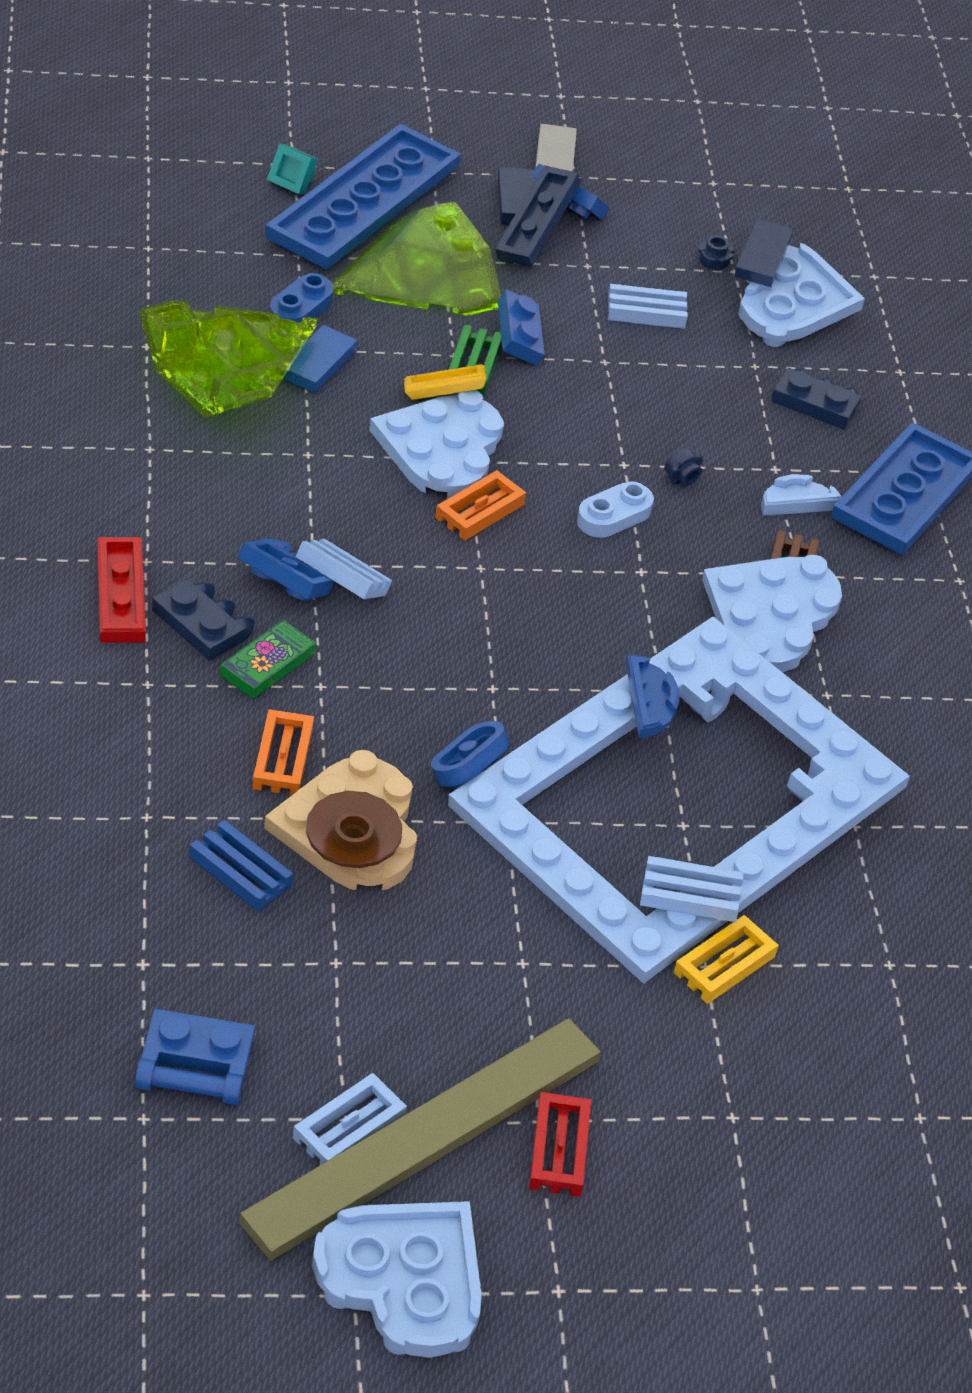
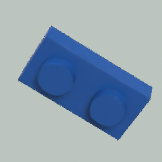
[531,163,610,221]
[497,289,545,366]

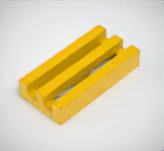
[673,915,779,1004]

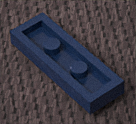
[495,165,581,267]

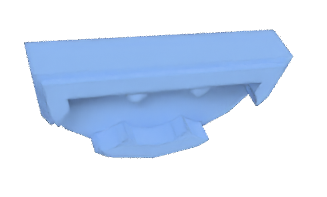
[761,474,842,516]

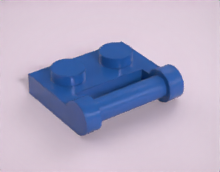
[135,1008,255,1106]

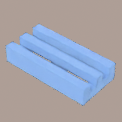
[608,284,687,329]
[296,539,392,599]
[640,856,744,922]
[293,1073,407,1165]

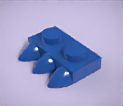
[238,539,335,601]

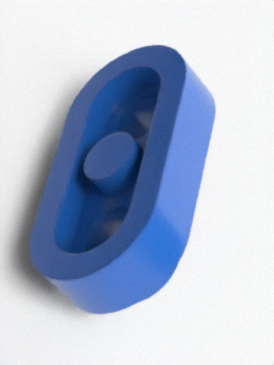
[269,273,333,331]
[431,721,510,789]

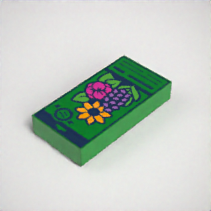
[220,620,316,699]

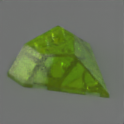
[332,202,501,316]
[139,300,318,418]

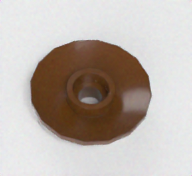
[306,791,402,868]

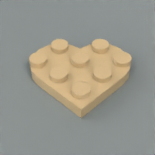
[264,750,417,890]

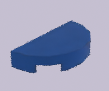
[626,655,679,739]

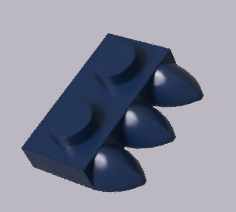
[771,367,862,430]
[152,579,254,661]

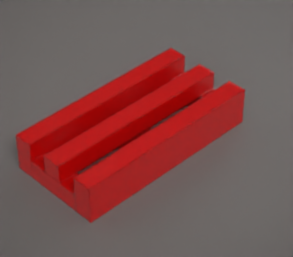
[529,1092,591,1197]

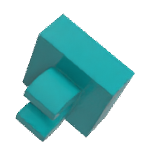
[267,144,318,194]

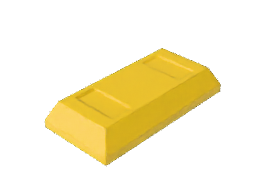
[404,364,486,400]

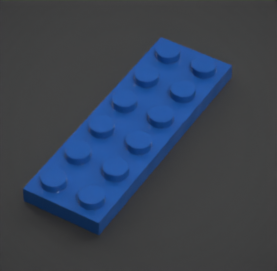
[265,124,461,270]

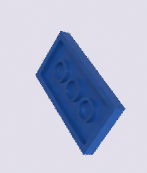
[831,422,972,555]

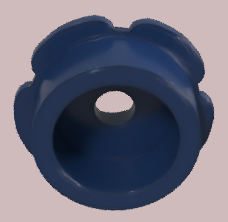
[698,235,735,270]
[664,447,703,486]

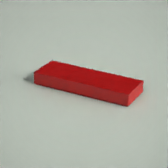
[97,537,146,643]

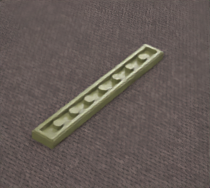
[239,1018,601,1262]

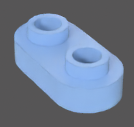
[577,482,654,538]

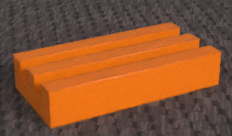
[435,470,526,541]
[252,709,314,796]

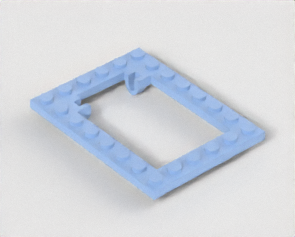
[448,617,909,984]

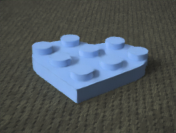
[738,243,865,347]
[369,390,504,498]
[702,555,842,673]
[312,1201,482,1358]

